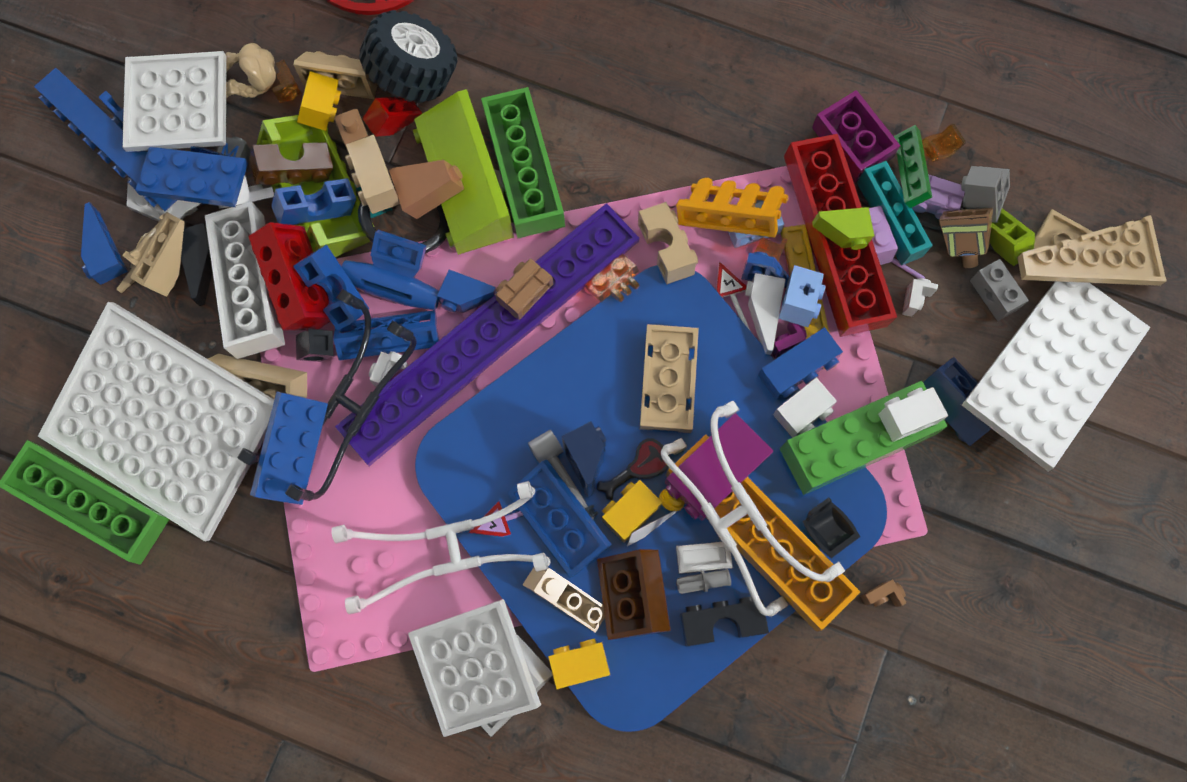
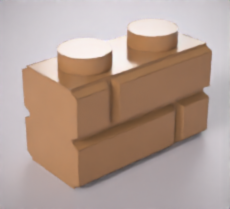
[495,259,553,320]

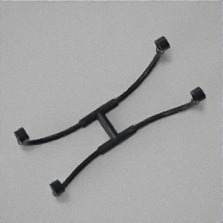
[237,289,417,501]

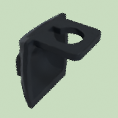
[802,497,861,559]

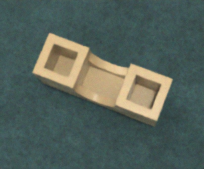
[638,202,698,284]

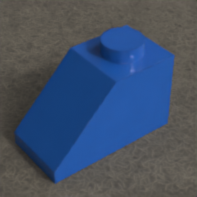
[437,269,497,313]

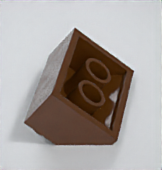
[597,549,671,640]

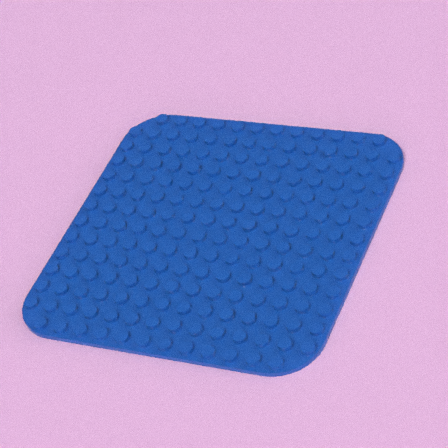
[415,265,887,732]

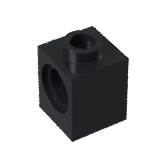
[296,329,334,362]

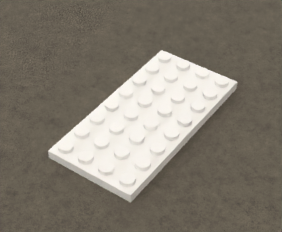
[962,281,1150,472]

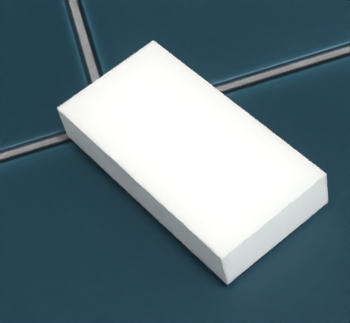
[676,542,733,574]

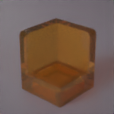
[755,237,788,261]

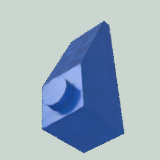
[81,202,128,285]

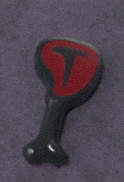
[597,438,669,500]

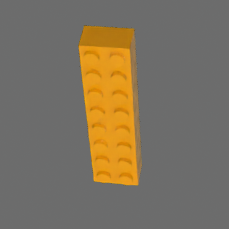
[666,435,860,632]

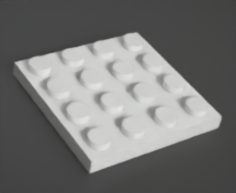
[123,51,226,152]
[408,599,541,737]

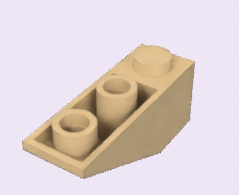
[523,568,605,633]

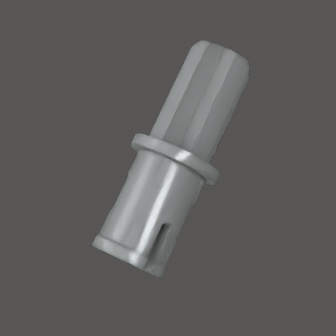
[676,569,731,594]

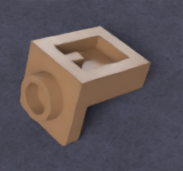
[860,579,906,607]

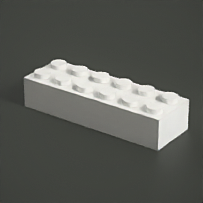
[205,201,285,359]

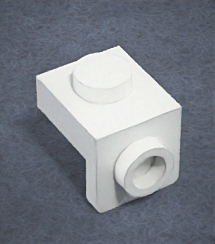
[369,351,408,387]

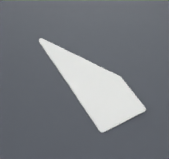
[627,511,677,546]

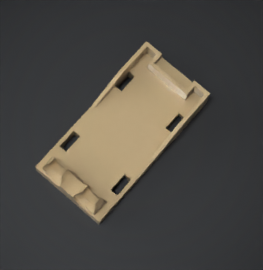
[640,324,699,433]

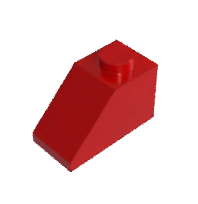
[363,97,423,137]

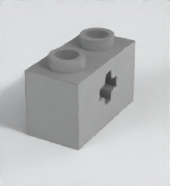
[970,259,1029,321]

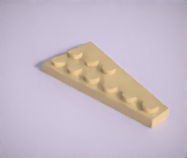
[1017,215,1166,286]

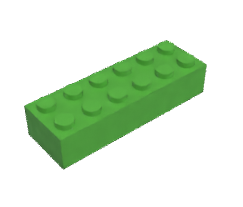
[481,87,565,239]
[779,381,947,495]
[0,440,169,565]

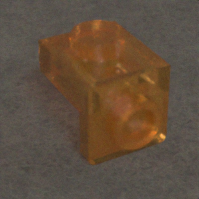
[922,124,966,162]

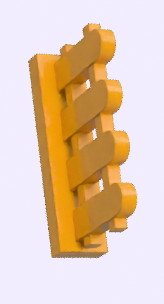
[676,178,788,238]

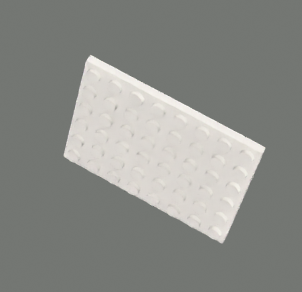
[38,302,274,541]

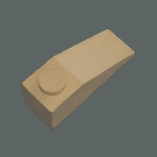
[130,212,184,297]

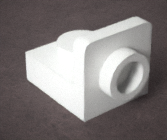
[902,278,938,317]

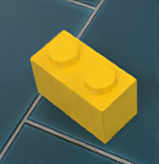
[297,71,341,131]
[602,480,663,543]
[549,639,610,689]

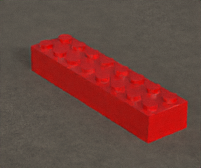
[784,134,897,337]

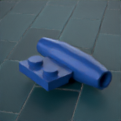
[341,230,439,310]

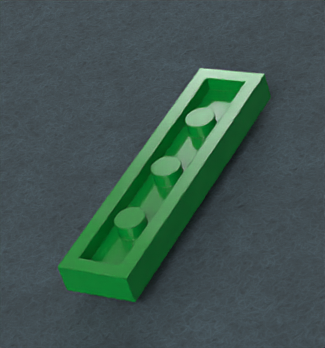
[894,125,932,209]

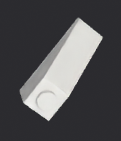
[745,273,785,355]

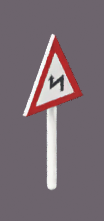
[716,262,750,330]

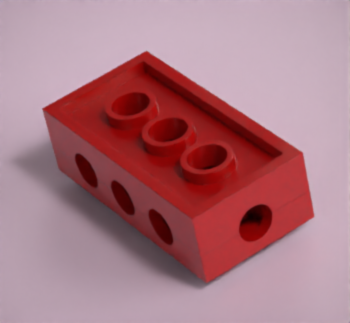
[248,222,331,330]

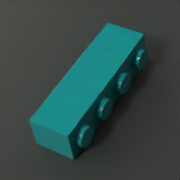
[857,161,933,266]

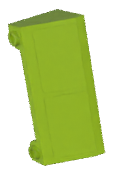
[413,89,514,255]

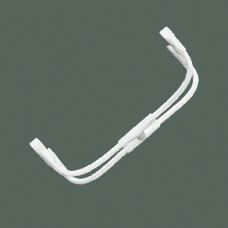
[661,401,845,616]
[331,481,550,614]

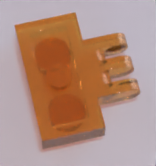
[585,254,640,302]

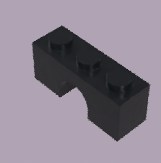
[680,596,769,647]

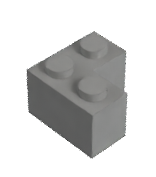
[961,166,1010,223]

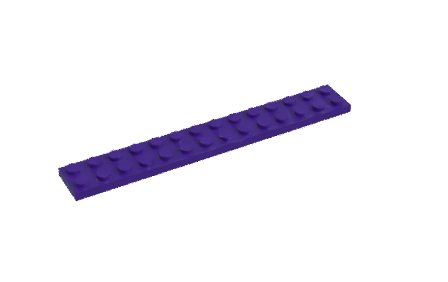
[335,203,640,466]

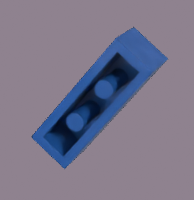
[758,327,843,399]

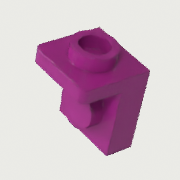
[772,322,807,358]

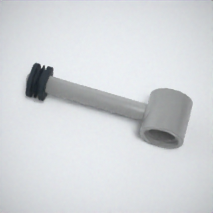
[528,430,599,519]

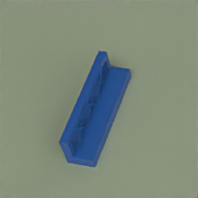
[333,310,439,361]

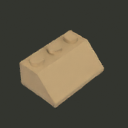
[293,51,378,99]

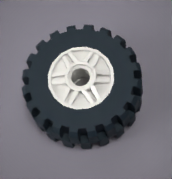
[359,10,458,103]

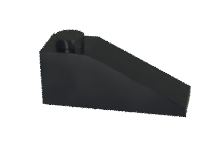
[181,223,213,306]

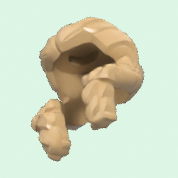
[225,43,276,98]

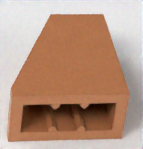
[389,160,464,219]

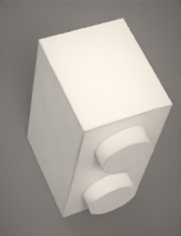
[773,377,837,438]
[878,387,948,442]

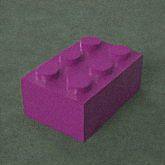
[812,90,901,183]

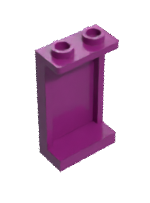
[665,413,773,521]

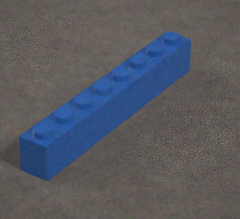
[34,68,177,211]

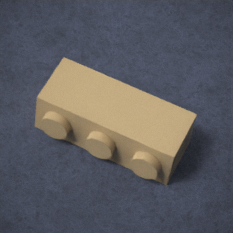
[345,135,400,214]

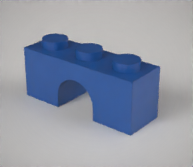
[271,178,356,225]
[294,244,369,331]

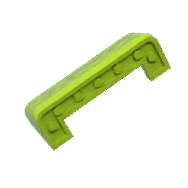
[256,115,374,257]

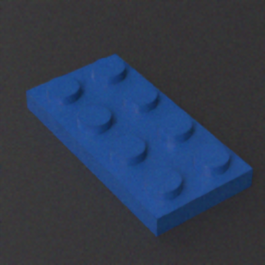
[135,147,248,207]
[250,391,328,505]
[507,460,612,578]

